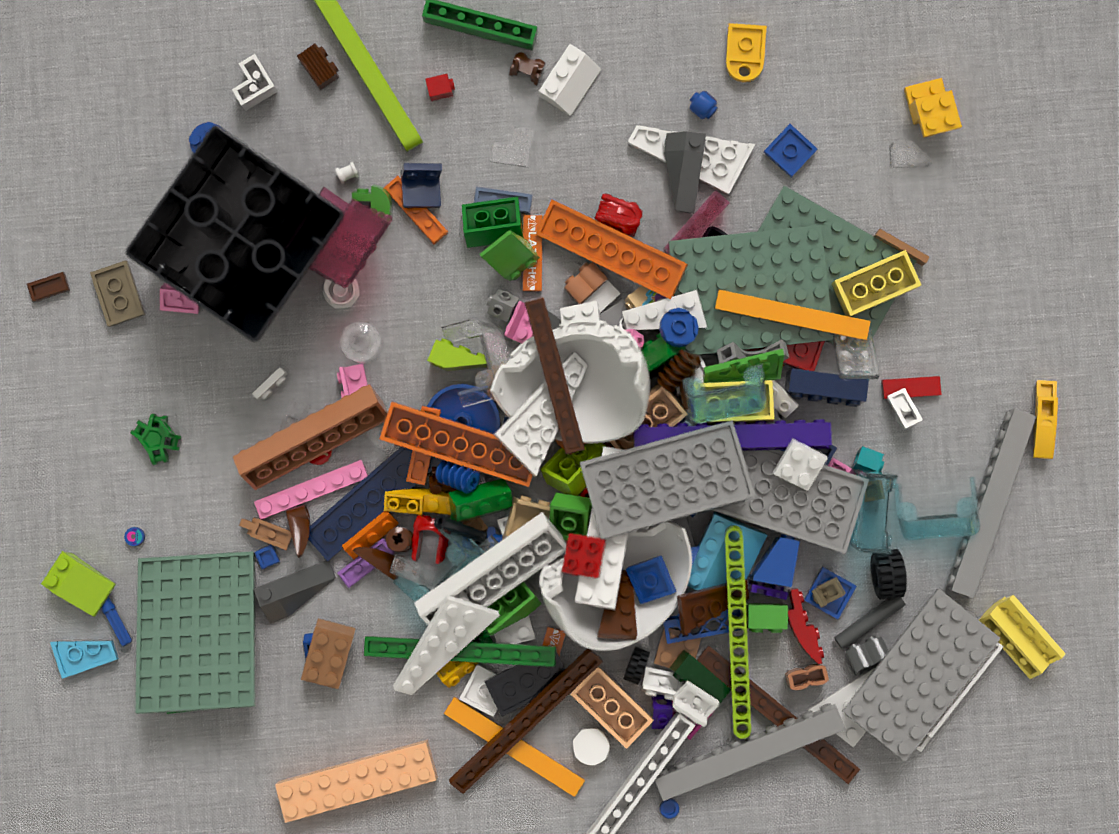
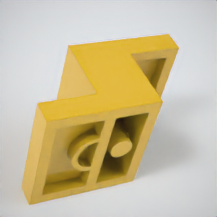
[904,78,962,138]

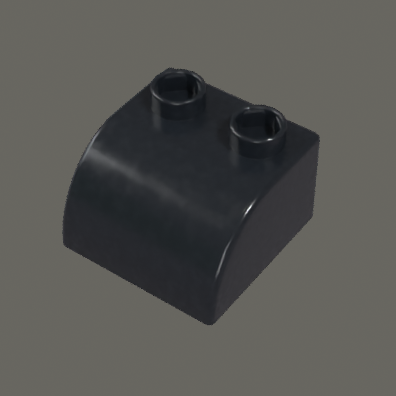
[125,125,345,342]

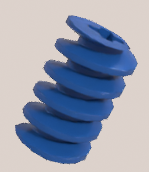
[435,460,480,493]

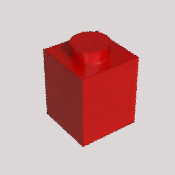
[425,73,455,102]

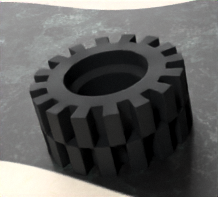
[623,646,650,685]

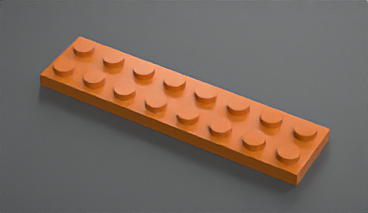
[536,199,688,299]

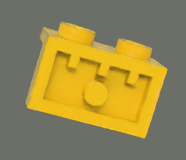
[436,661,479,688]

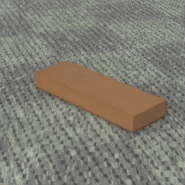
[874,229,929,266]

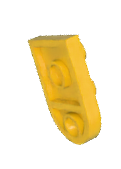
[726,23,767,82]

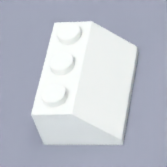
[539,44,601,117]

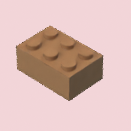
[301,618,356,690]

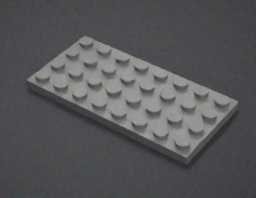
[580,420,755,539]
[710,450,869,554]
[842,589,1001,762]

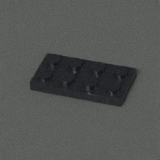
[484,651,565,717]

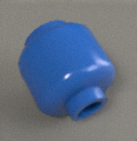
[690,91,718,119]

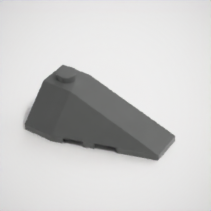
[664,131,706,214]
[254,561,336,624]

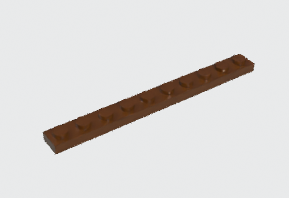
[697,645,860,784]
[449,648,603,794]

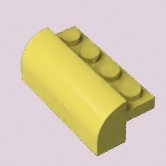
[979,595,1066,679]

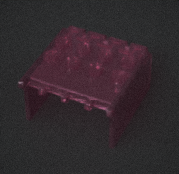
[284,187,392,288]

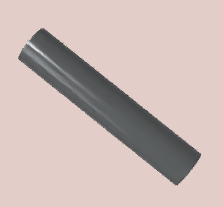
[834,597,906,650]

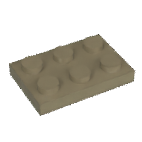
[90,260,146,327]

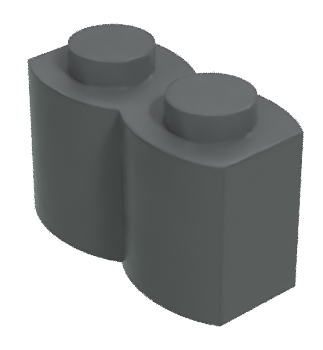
[846,636,888,676]

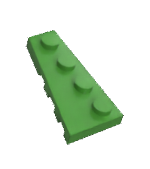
[703,349,784,383]

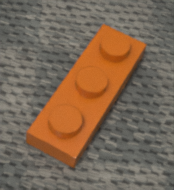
[342,511,399,560]

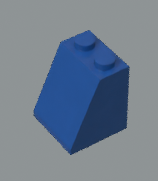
[749,534,800,587]

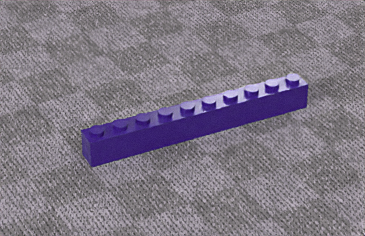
[633,419,832,451]

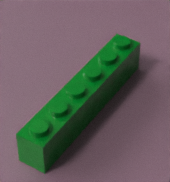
[422,0,538,51]

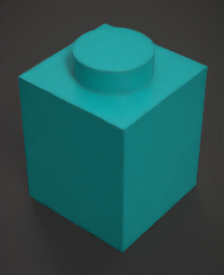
[852,446,885,476]

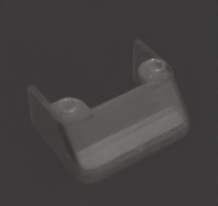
[441,319,510,407]

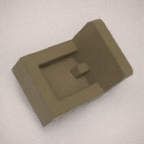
[812,577,846,608]

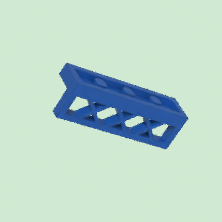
[663,609,742,644]

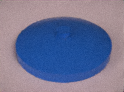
[427,384,501,434]

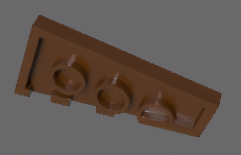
[597,570,637,640]
[677,579,749,635]

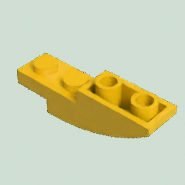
[1033,380,1058,459]
[384,489,451,515]

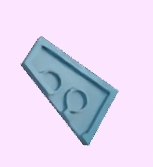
[50,641,119,679]

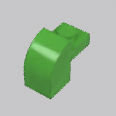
[352,185,392,218]

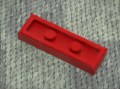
[882,376,942,399]

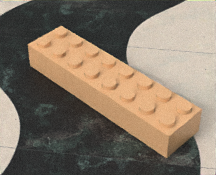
[275,739,438,823]

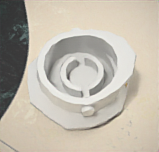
[322,272,360,309]
[573,728,610,766]

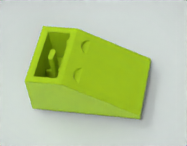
[427,338,492,371]

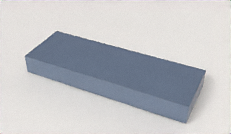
[474,187,533,214]

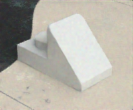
[887,388,923,429]

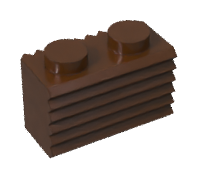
[297,43,339,91]

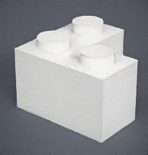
[232,54,278,111]

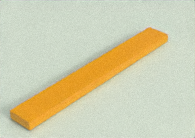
[714,290,871,340]
[444,696,585,797]

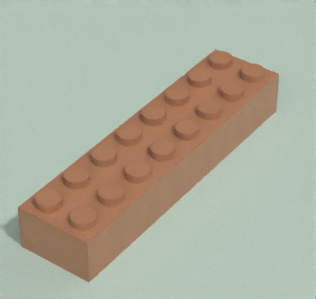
[233,384,388,490]

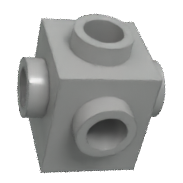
[487,289,519,322]

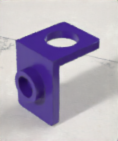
[651,694,673,729]

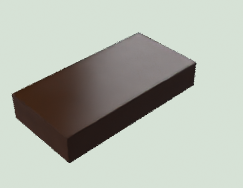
[27,272,70,303]

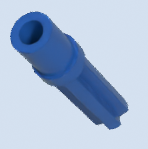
[101,596,132,646]

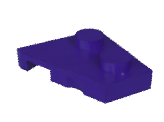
[748,581,788,600]

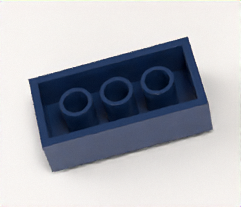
[784,369,869,407]

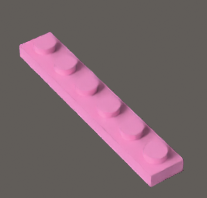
[254,460,368,520]

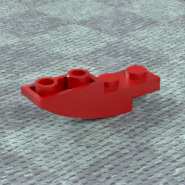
[788,588,824,664]

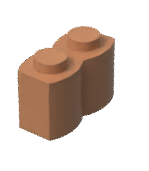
[564,262,608,304]
[785,664,829,690]

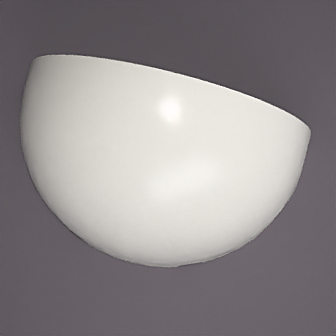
[490,320,650,443]
[539,521,692,651]

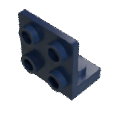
[401,163,442,208]

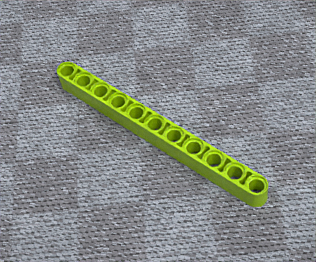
[314,0,423,152]
[725,525,751,739]

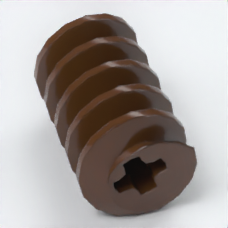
[657,349,699,393]
[386,527,413,552]

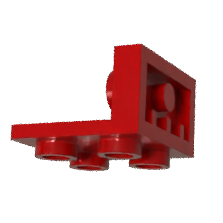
[562,533,606,578]

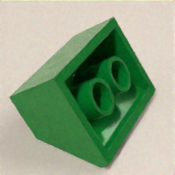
[462,197,524,248]
[641,333,687,373]
[449,479,513,523]

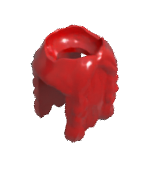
[595,193,643,237]
[411,515,450,564]

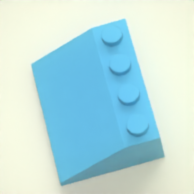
[687,511,768,590]

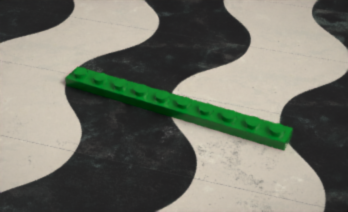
[364,636,556,667]

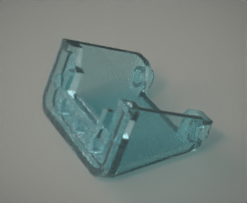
[683,364,767,423]

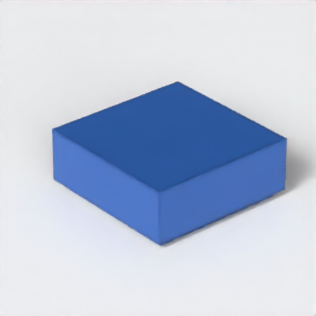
[254,545,280,570]

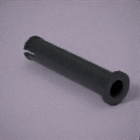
[434,514,486,543]

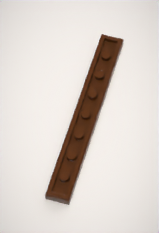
[525,297,585,455]

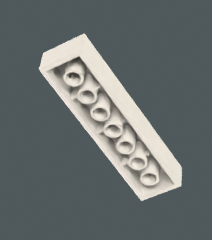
[575,446,629,610]
[414,512,567,625]

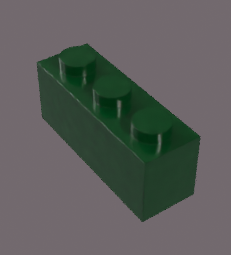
[670,650,731,705]

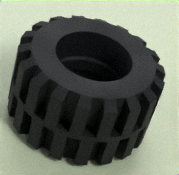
[871,549,907,600]

